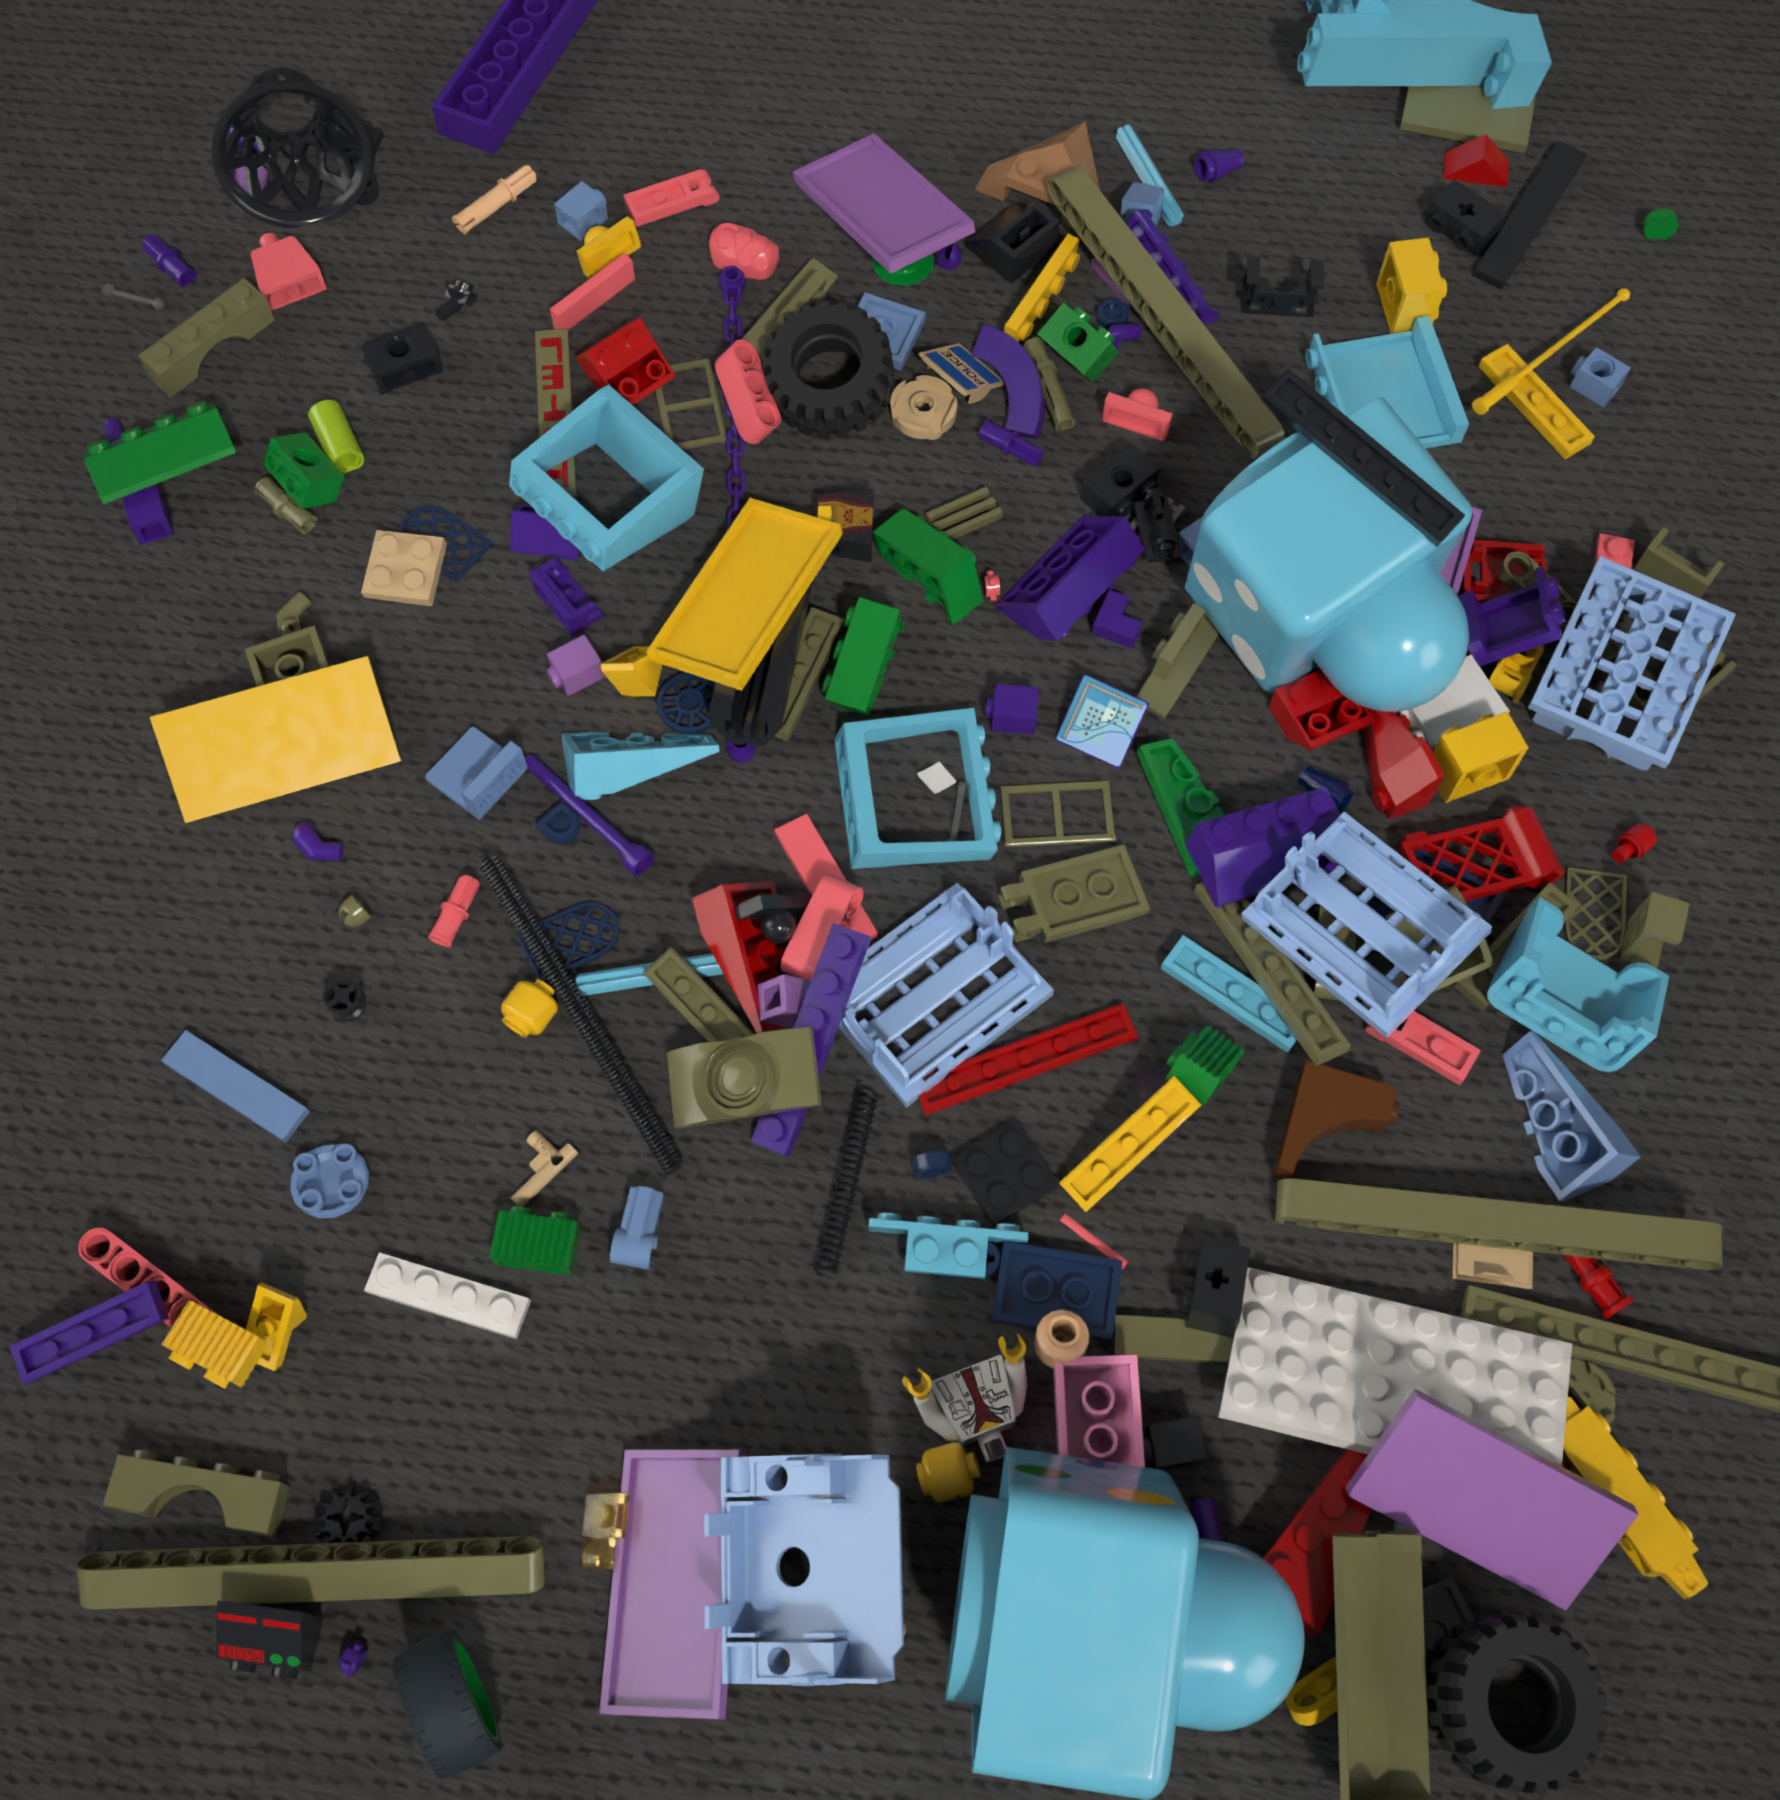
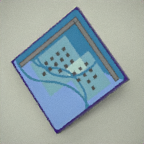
[1055,674,1150,769]

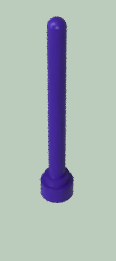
[525,755,655,877]

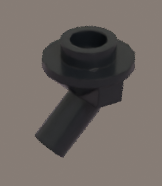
[435,279,478,321]

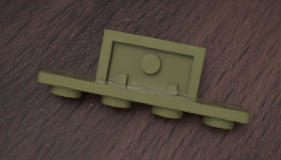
[742,258,838,363]
[1136,603,1220,719]

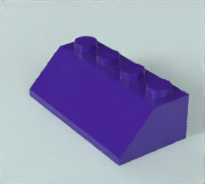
[994,516,1145,641]
[1185,787,1344,908]

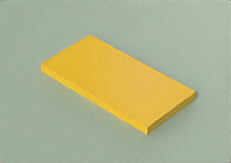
[646,498,843,691]
[150,656,401,823]

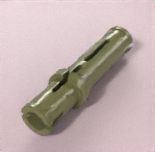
[1023,337,1076,431]

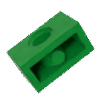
[1037,302,1119,382]
[263,432,345,509]

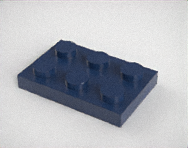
[991,1241,1122,1343]

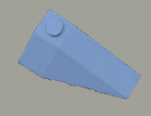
[1503,1031,1641,1202]

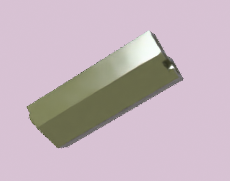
[1333,1531,1431,1800]

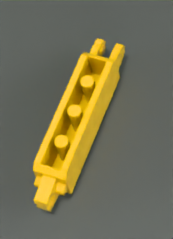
[1562,1397,1709,1599]

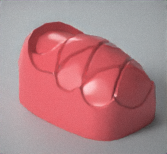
[708,223,780,280]

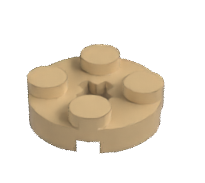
[890,375,957,440]

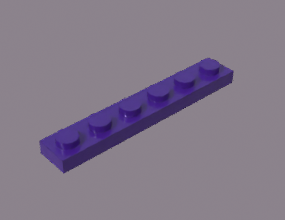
[751,923,872,1156]

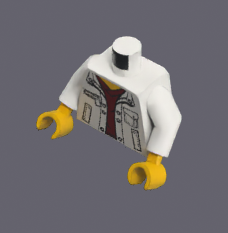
[902,1333,1027,1463]

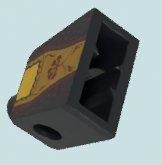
[807,489,874,562]

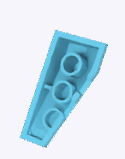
[562,731,719,800]

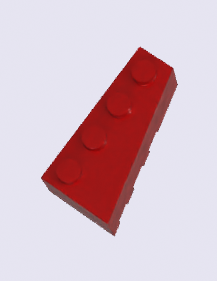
[1261,1449,1372,1637]

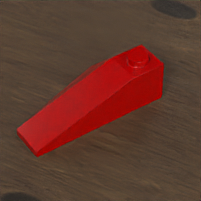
[1363,709,1445,820]
[692,881,786,1033]

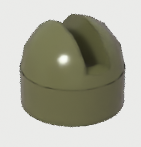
[338,894,372,927]

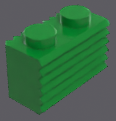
[1165,1025,1244,1106]
[489,1206,581,1276]

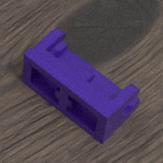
[528,558,604,636]

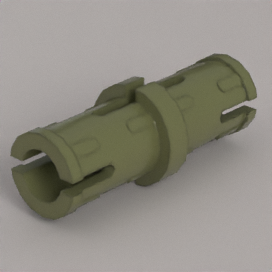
[254,477,318,535]

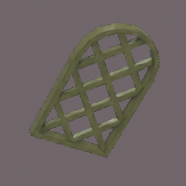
[1563,867,1627,960]

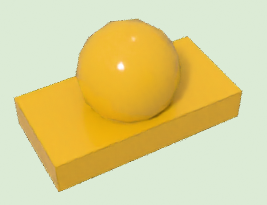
[576,216,641,279]

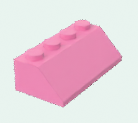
[1053,1355,1145,1467]

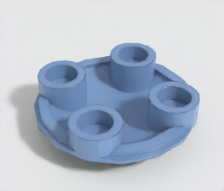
[290,1144,369,1219]

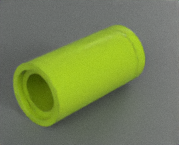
[308,400,364,474]

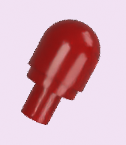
[1611,823,1657,863]

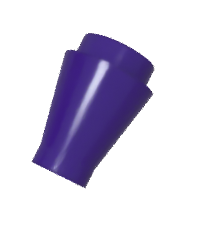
[1194,149,1244,183]

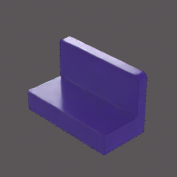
[510,503,580,560]

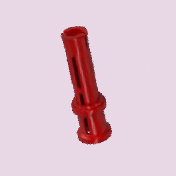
[1552,1204,1635,1320]

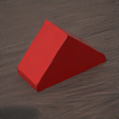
[1443,134,1509,187]

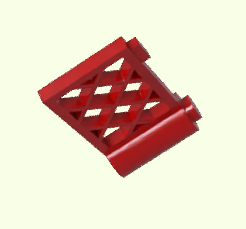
[1398,805,1565,902]

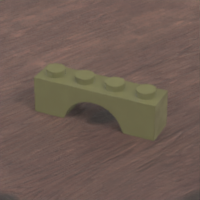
[138,278,274,398]
[103,1450,290,1538]

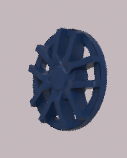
[657,673,716,734]

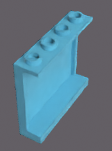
[1306,315,1469,448]

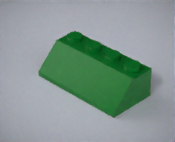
[83,401,237,504]

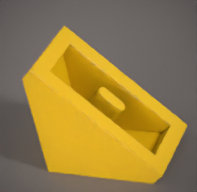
[601,646,662,697]

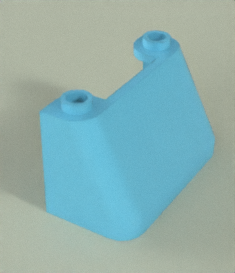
[1487,897,1669,1072]

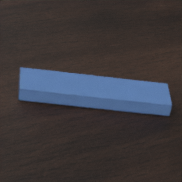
[161,1030,310,1143]

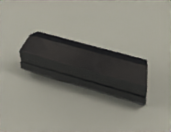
[709,581,813,746]

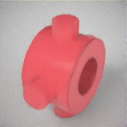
[983,571,1000,601]

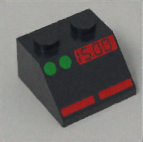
[216,1600,323,1679]

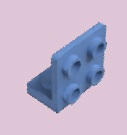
[425,727,528,820]

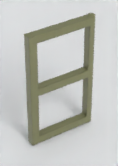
[655,358,727,450]
[1000,781,1117,847]

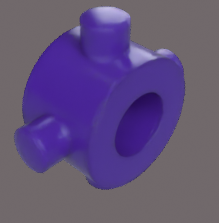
[338,1641,368,1677]

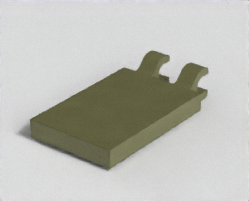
[998,845,1150,943]

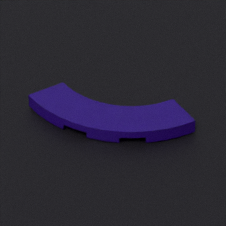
[972,324,1045,440]

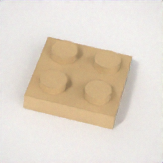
[361,530,447,606]

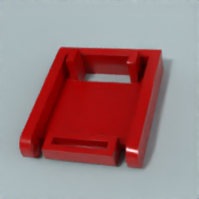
[1461,540,1547,603]

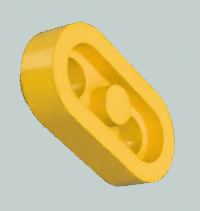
[1285,1657,1338,1726]

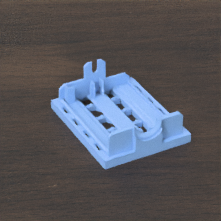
[1528,556,1736,771]
[1241,812,1492,1038]
[839,883,1054,1108]

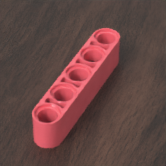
[78,1228,218,1328]

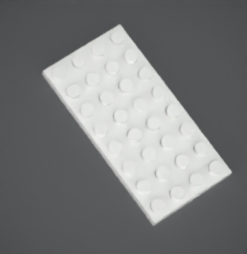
[1218,1267,1572,1466]

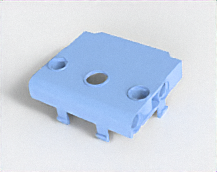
[704,1454,904,1686]

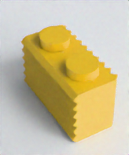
[161,1300,268,1389]

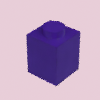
[122,484,174,545]
[985,684,1039,735]

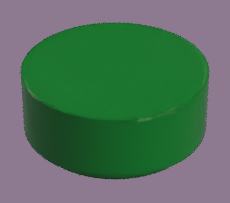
[1643,209,1678,239]

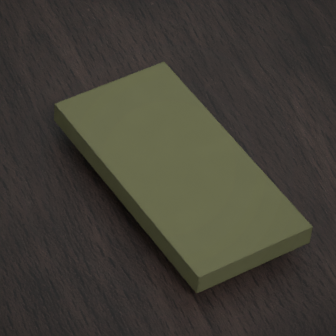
[1399,85,1536,153]

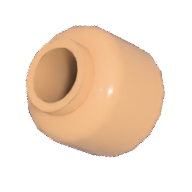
[1034,1309,1089,1370]

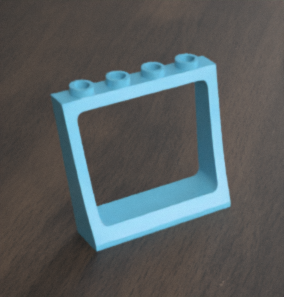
[834,708,1001,869]

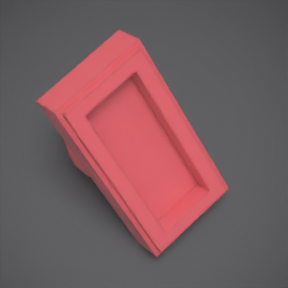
[1102,388,1173,441]

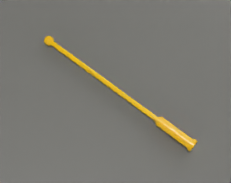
[1472,288,1630,415]

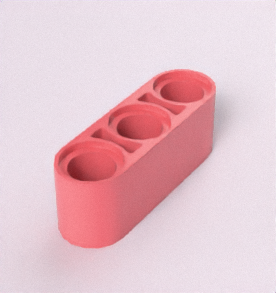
[715,339,781,444]
[781,873,864,981]

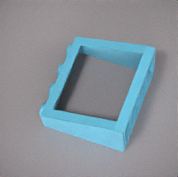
[509,385,704,571]

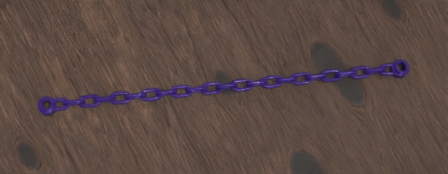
[719,266,756,763]

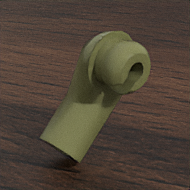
[276,592,311,636]

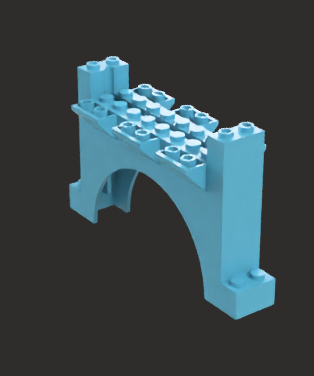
[1297,0,1552,109]

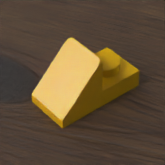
[246,1282,307,1371]

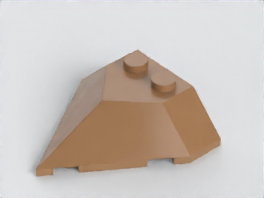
[975,121,1100,228]

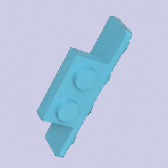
[868,1213,1029,1279]

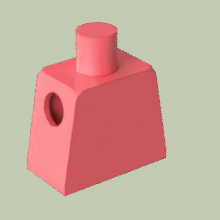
[251,233,327,311]

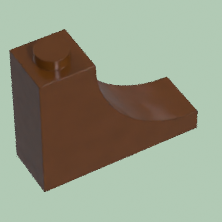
[1272,1060,1400,1179]

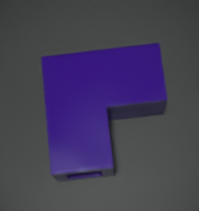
[1092,589,1142,649]

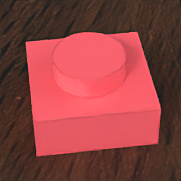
[1593,533,1635,569]

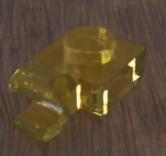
[582,1493,630,1570]

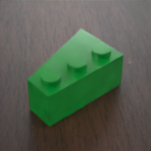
[873,508,984,625]
[822,597,906,717]

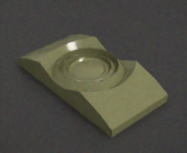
[667,1027,822,1129]

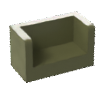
[1635,526,1725,598]
[1620,892,1690,968]

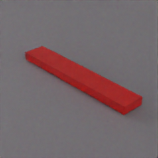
[918,1003,1138,1116]

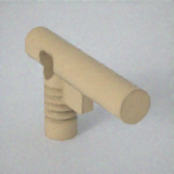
[511,1130,578,1207]

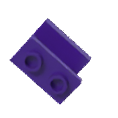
[1459,566,1565,667]

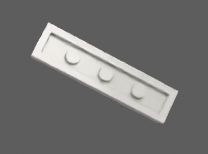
[364,1252,531,1339]

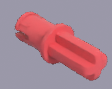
[428,874,480,948]

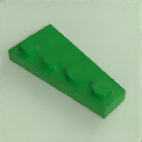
[1137,738,1225,878]

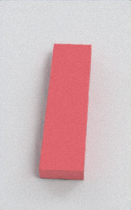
[774,814,877,940]

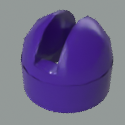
[935,243,962,270]

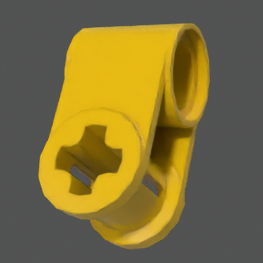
[1489,645,1544,704]

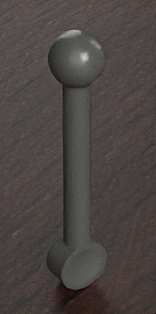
[101,283,166,310]
[946,781,967,842]

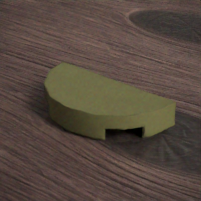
[1568,1358,1616,1425]

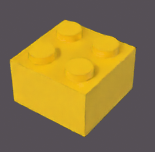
[1376,238,1447,334]
[1433,711,1529,803]

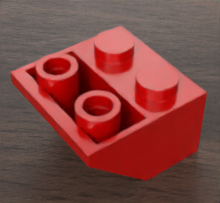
[576,317,676,405]
[1269,670,1375,751]

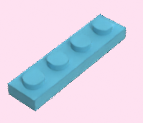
[1160,935,1297,1053]

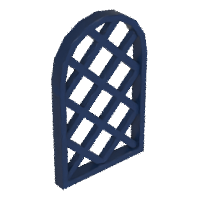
[399,506,493,582]
[516,902,620,982]

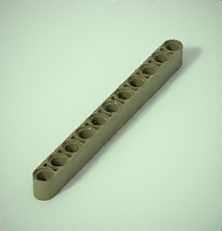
[1047,165,1285,458]
[1275,1179,1723,1270]
[76,1536,545,1610]

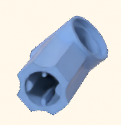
[610,1186,664,1270]

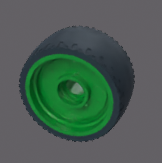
[393,1629,502,1779]

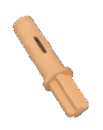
[452,165,537,235]

